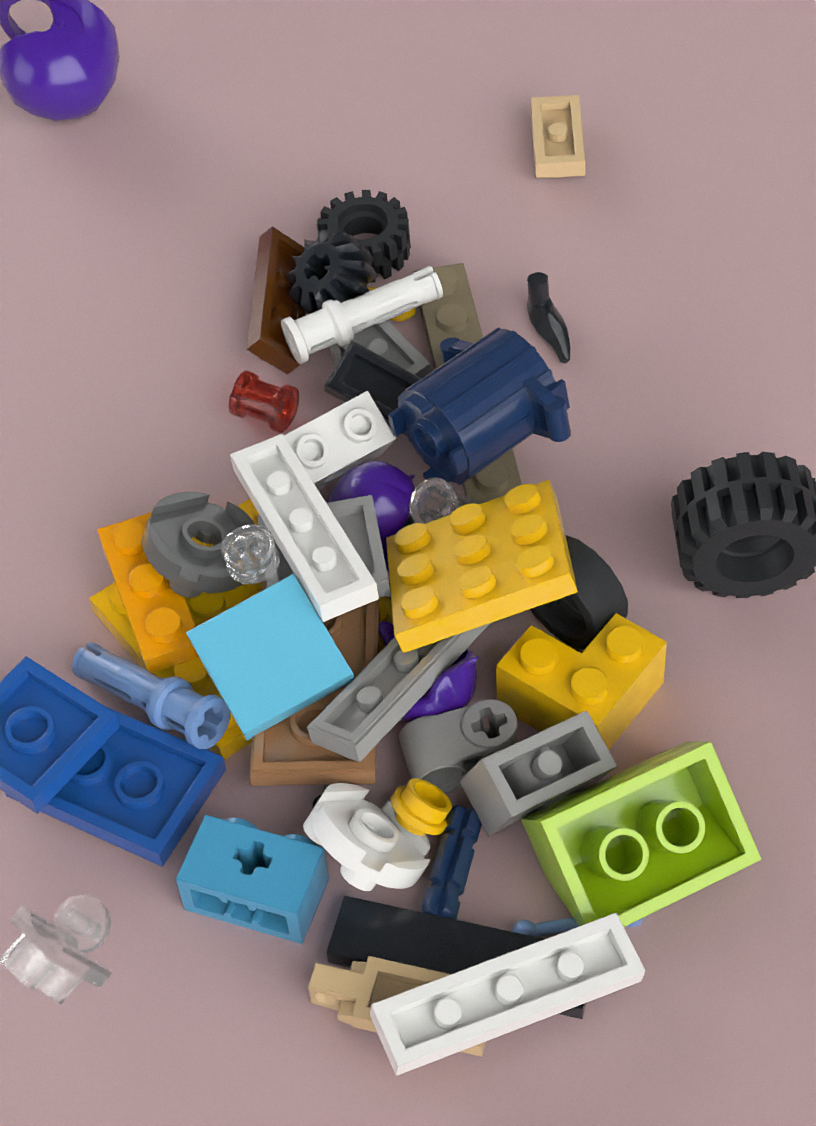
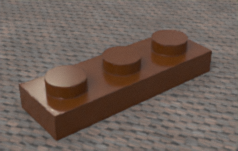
[246,226,306,375]

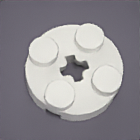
[303,783,431,891]

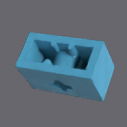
[176,815,329,944]

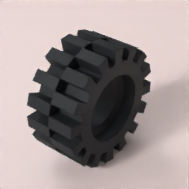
[317,190,411,283]

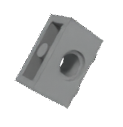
[459,711,617,836]

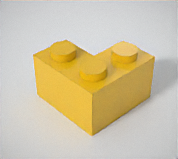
[496,613,667,750]

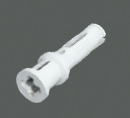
[281,266,443,364]

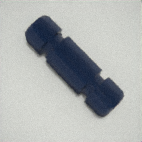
[421,805,482,919]

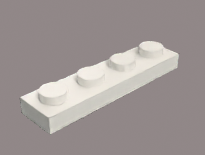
[230,434,379,622]
[370,913,646,1076]

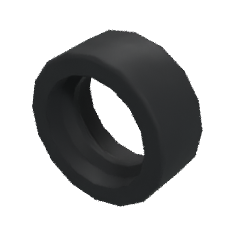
[530,535,628,649]

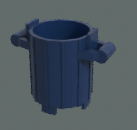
[388,327,571,489]

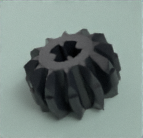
[285,230,378,314]

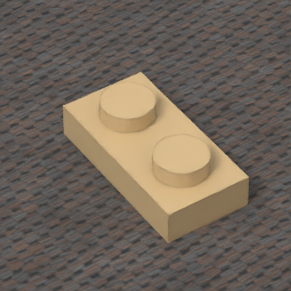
[531,95,586,178]

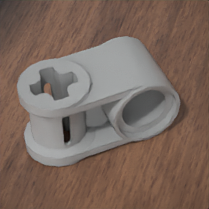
[398,699,519,794]

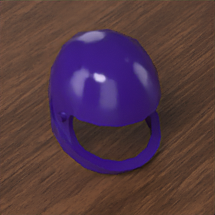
[0,0,120,121]

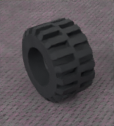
[671,452,816,599]

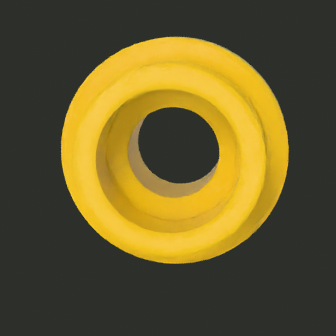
[390,778,452,836]

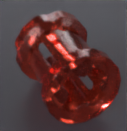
[228,370,300,433]

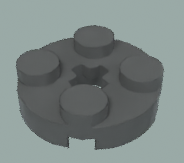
[141,492,261,598]

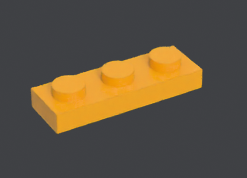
[97,512,199,673]

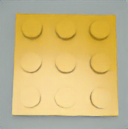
[386,479,578,653]

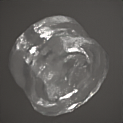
[221,524,280,584]

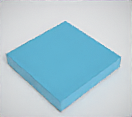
[186,574,354,740]

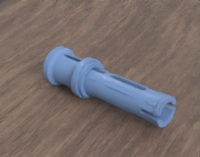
[72,642,230,749]

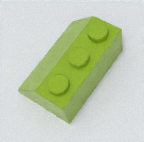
[521,741,762,927]

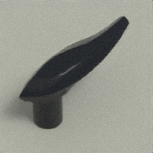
[527,272,570,364]

